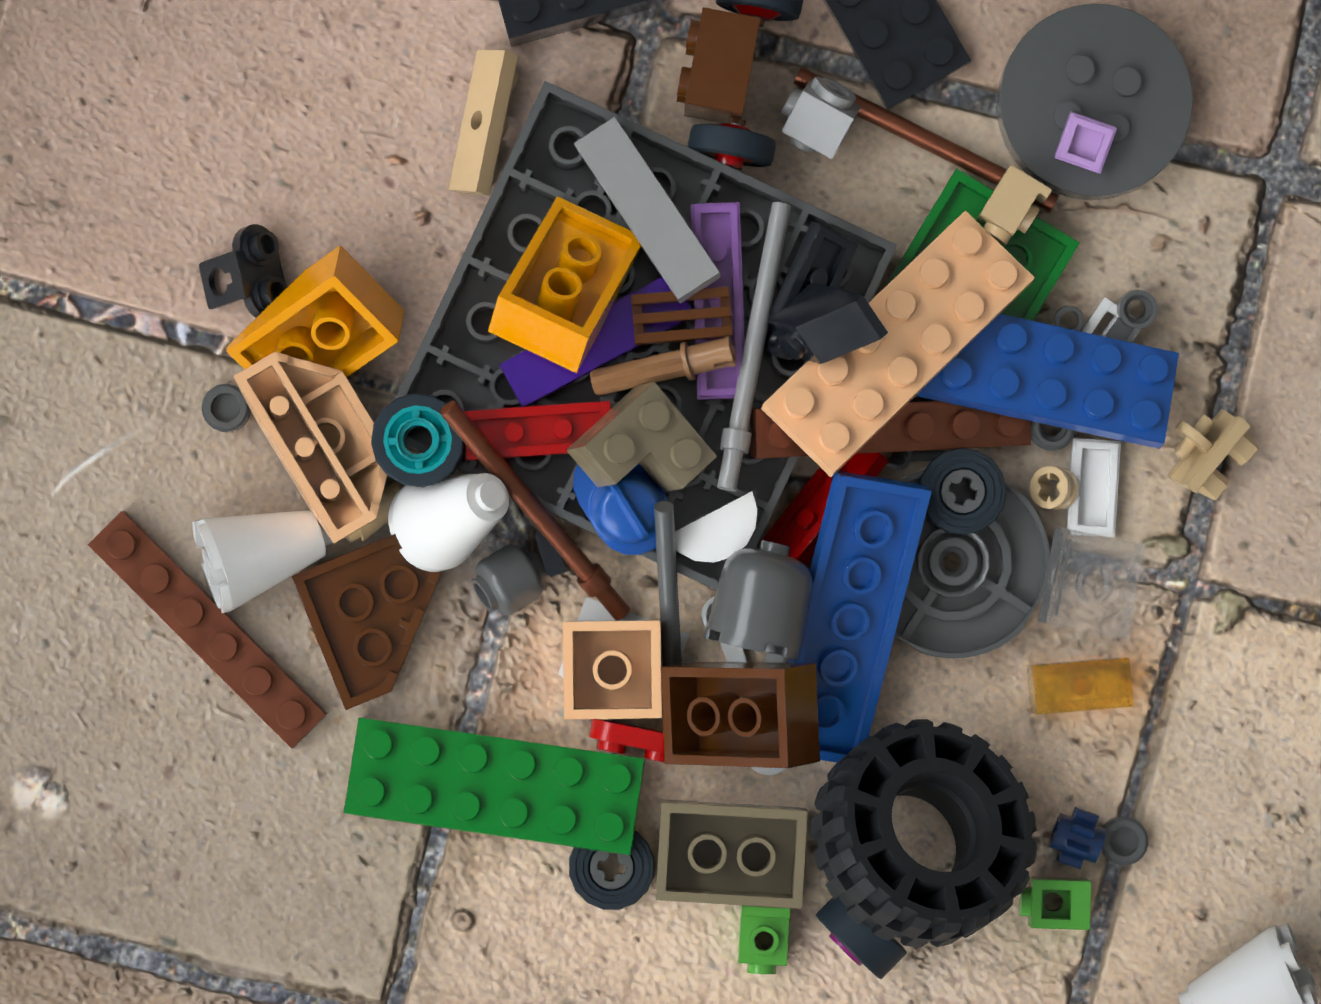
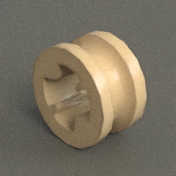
[1029,466,1079,510]

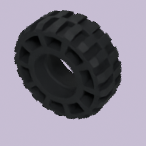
[811,719,1037,948]

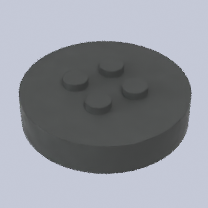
[996,4,1193,200]

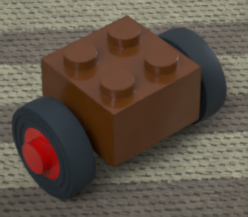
[677,0,803,170]

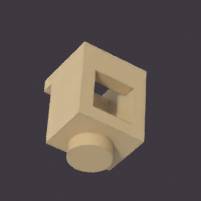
[976,165,1052,245]

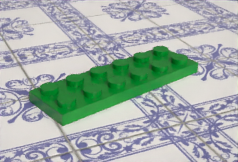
[343,718,645,856]

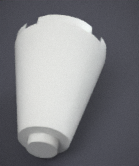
[388,473,509,572]
[192,510,332,613]

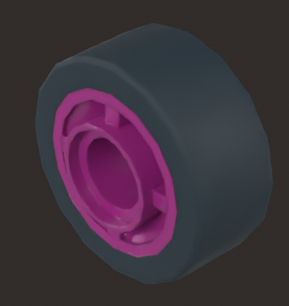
[816,897,907,979]

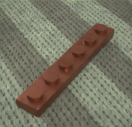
[750,400,1031,459]
[88,511,327,749]

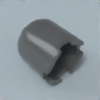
[704,540,813,660]

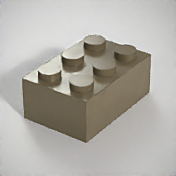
[656,799,808,909]

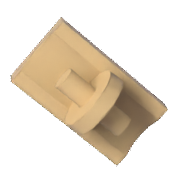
[1167,409,1258,500]

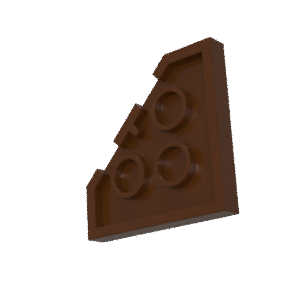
[292,534,443,710]

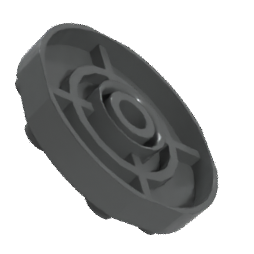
[895,470,1050,658]

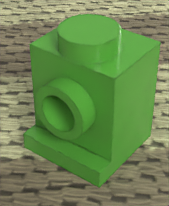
[1019,877,1091,930]
[737,905,790,974]

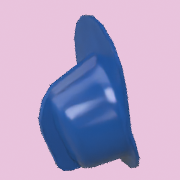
[573,463,668,555]

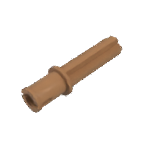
[590,335,737,396]

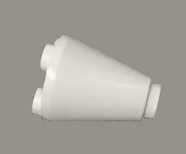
[1178,923,1318,1004]

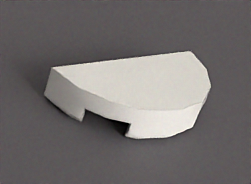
[675,491,758,563]

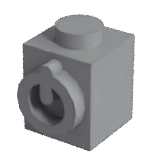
[781,77,862,159]

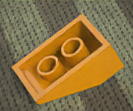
[488,196,642,373]
[226,245,405,377]

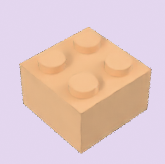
[563,620,662,720]

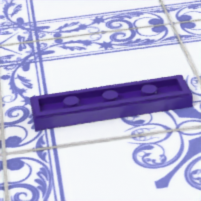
[499,277,691,407]

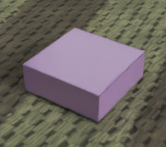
[1054,111,1117,174]

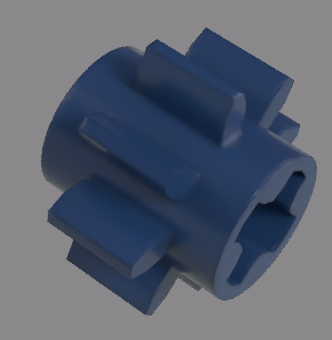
[1048,807,1107,869]

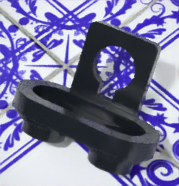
[199,224,288,318]

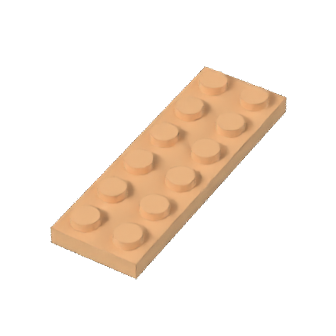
[761,211,1035,477]

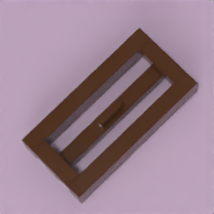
[631,286,733,346]

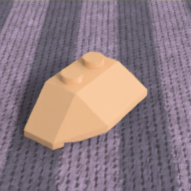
[233,352,387,544]

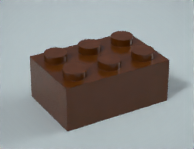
[661,661,820,768]

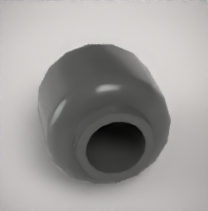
[472,544,546,616]

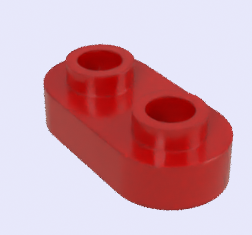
[589,719,665,763]

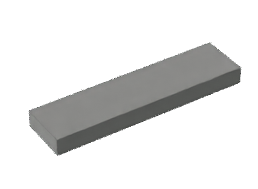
[574,117,721,304]

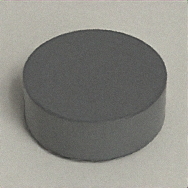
[202,384,251,433]
[1101,816,1148,865]

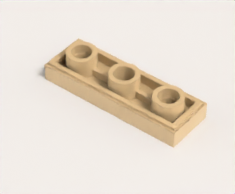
[448,50,518,196]

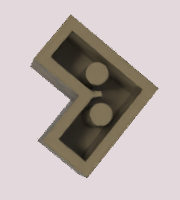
[566,382,717,492]

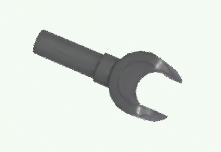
[885,450,947,470]

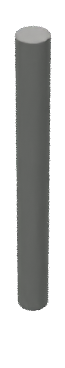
[654,501,682,666]

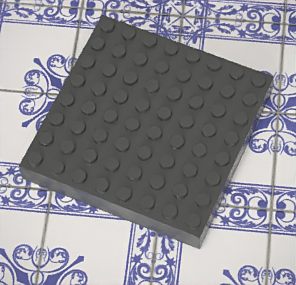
[395,81,897,591]

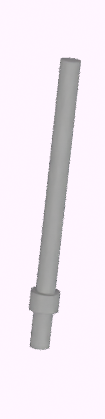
[717,202,791,492]

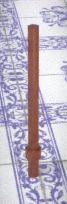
[793,67,1059,212]
[439,401,630,621]

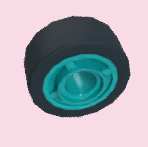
[371,393,465,488]

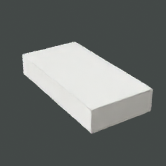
[1065,438,1121,537]

